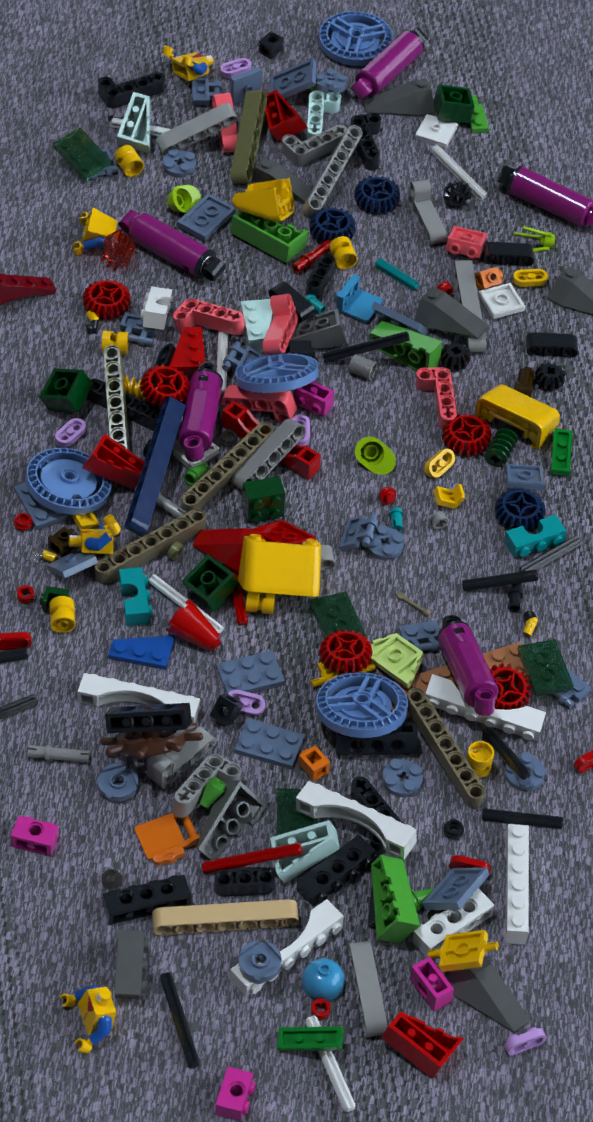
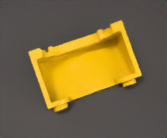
[232,178,295,222]
[475,384,560,450]
[238,534,321,597]

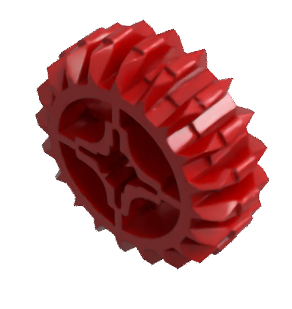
[83,278,131,321]
[140,364,190,409]
[442,413,492,458]
[319,629,373,675]
[490,663,532,710]

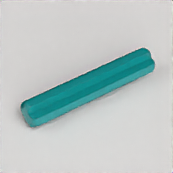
[375,258,419,291]

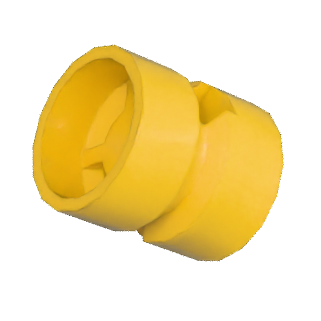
[114,145,144,177]
[329,236,358,269]
[101,330,129,355]
[246,591,276,615]
[49,596,76,632]
[467,741,494,778]

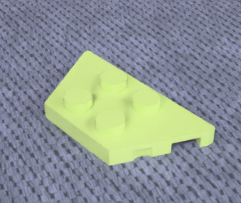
[359,633,424,688]

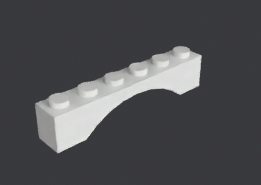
[78,673,200,723]
[425,674,546,741]
[296,781,417,860]
[505,824,529,945]
[230,899,344,997]

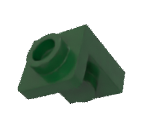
[40,586,70,613]

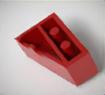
[265,90,308,143]
[171,327,205,381]
[82,433,144,490]
[381,1012,464,1079]

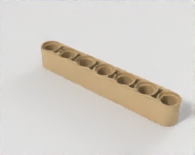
[152,899,300,935]

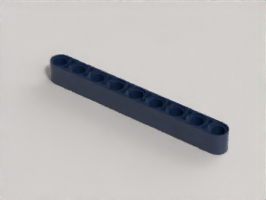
[124,396,186,537]

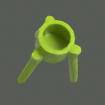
[513,226,555,252]

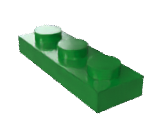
[551,428,573,477]
[277,1026,344,1051]

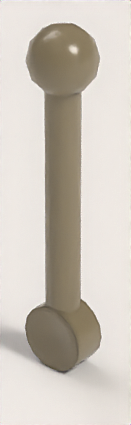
[397,592,430,617]

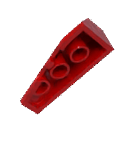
[193,528,266,573]

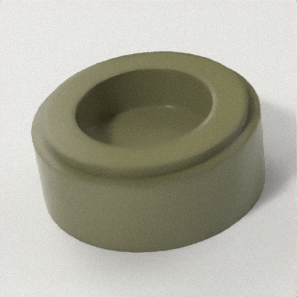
[167,541,184,561]

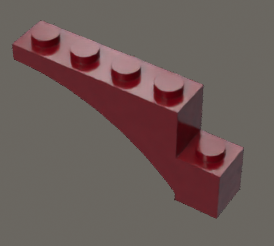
[0,273,57,305]

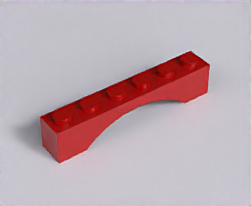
[222,401,321,480]

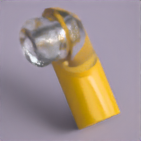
[28,549,58,564]

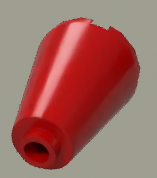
[166,600,221,651]

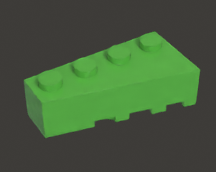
[230,211,309,263]
[369,321,442,372]
[371,855,420,943]

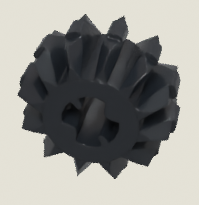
[443,179,472,208]
[440,342,470,372]
[535,362,565,392]

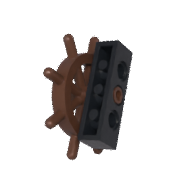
[100,703,203,758]

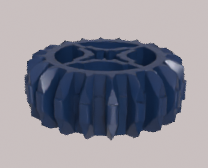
[354,175,400,215]
[309,206,356,243]
[495,487,546,532]

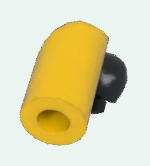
[85,310,99,333]
[522,610,538,637]

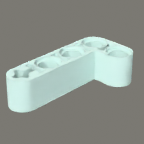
[306,90,341,140]

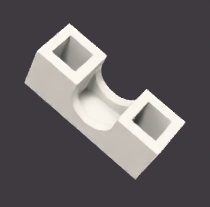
[140,286,172,330]

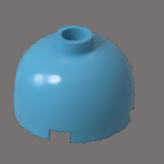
[302,958,345,1001]

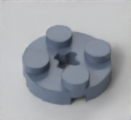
[315,69,348,93]
[162,148,196,178]
[367,525,404,560]
[505,752,546,791]
[382,758,423,797]
[97,763,138,802]
[238,941,281,984]

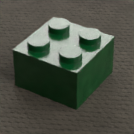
[433,84,475,123]
[39,368,93,413]
[242,476,285,523]
[181,554,240,612]

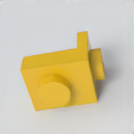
[433,484,465,509]

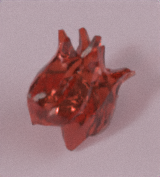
[100,229,138,271]

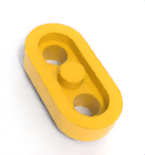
[513,269,548,287]
[425,449,455,478]

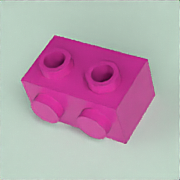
[293,381,334,417]

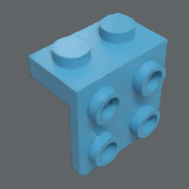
[335,274,383,323]

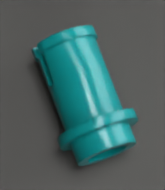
[305,294,327,314]
[389,507,404,532]

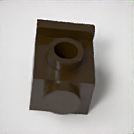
[48,527,77,558]

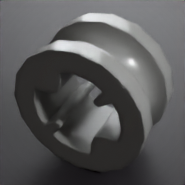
[429,511,449,529]

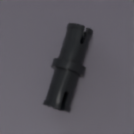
[508,583,523,613]

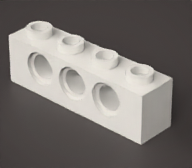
[412,888,495,958]

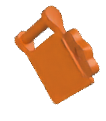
[134,813,201,866]

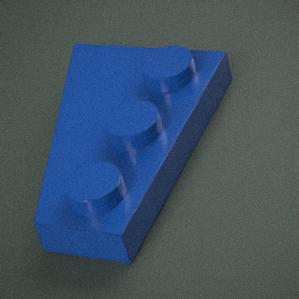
[108,636,175,670]

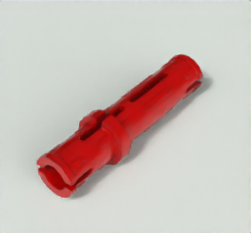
[291,239,331,274]

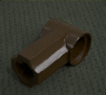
[514,366,535,397]

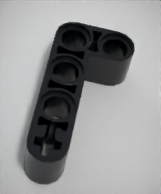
[98,72,165,108]
[350,113,381,171]
[350,776,404,855]

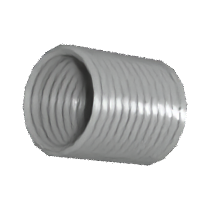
[348,354,377,380]

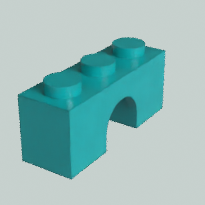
[504,515,567,559]
[119,567,153,626]

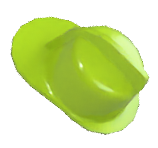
[165,185,201,213]
[354,436,396,475]

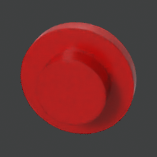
[379,487,396,505]
[14,513,33,531]

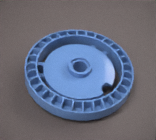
[319,11,393,66]
[235,353,319,393]
[25,448,112,515]
[316,672,408,738]

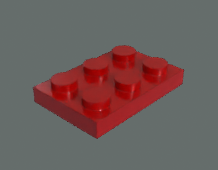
[253,520,316,545]

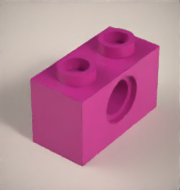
[11,816,59,856]
[410,957,454,1011]
[215,1067,256,1121]

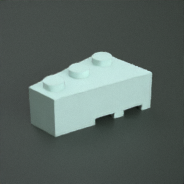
[117,92,151,154]
[240,299,274,353]
[270,820,340,884]

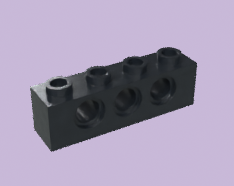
[334,723,418,755]
[296,835,376,907]
[103,874,191,925]

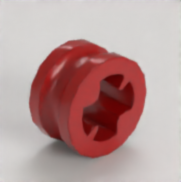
[437,281,454,296]
[17,585,35,604]
[311,998,331,1020]

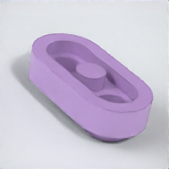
[220,58,251,78]
[292,414,310,446]
[55,418,86,448]
[228,690,266,716]
[504,1027,547,1056]

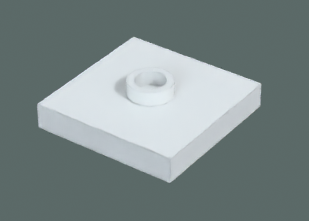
[415,114,458,148]
[478,283,526,319]

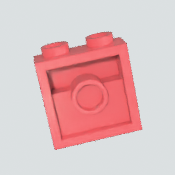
[446,226,488,259]

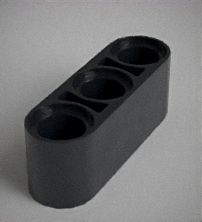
[483,242,534,266]
[306,254,335,299]
[268,281,315,323]
[526,332,578,357]
[214,868,275,897]

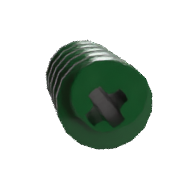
[484,428,518,467]

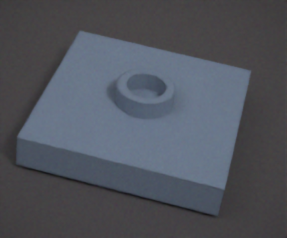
[230,67,262,105]
[505,464,545,490]
[47,550,98,578]

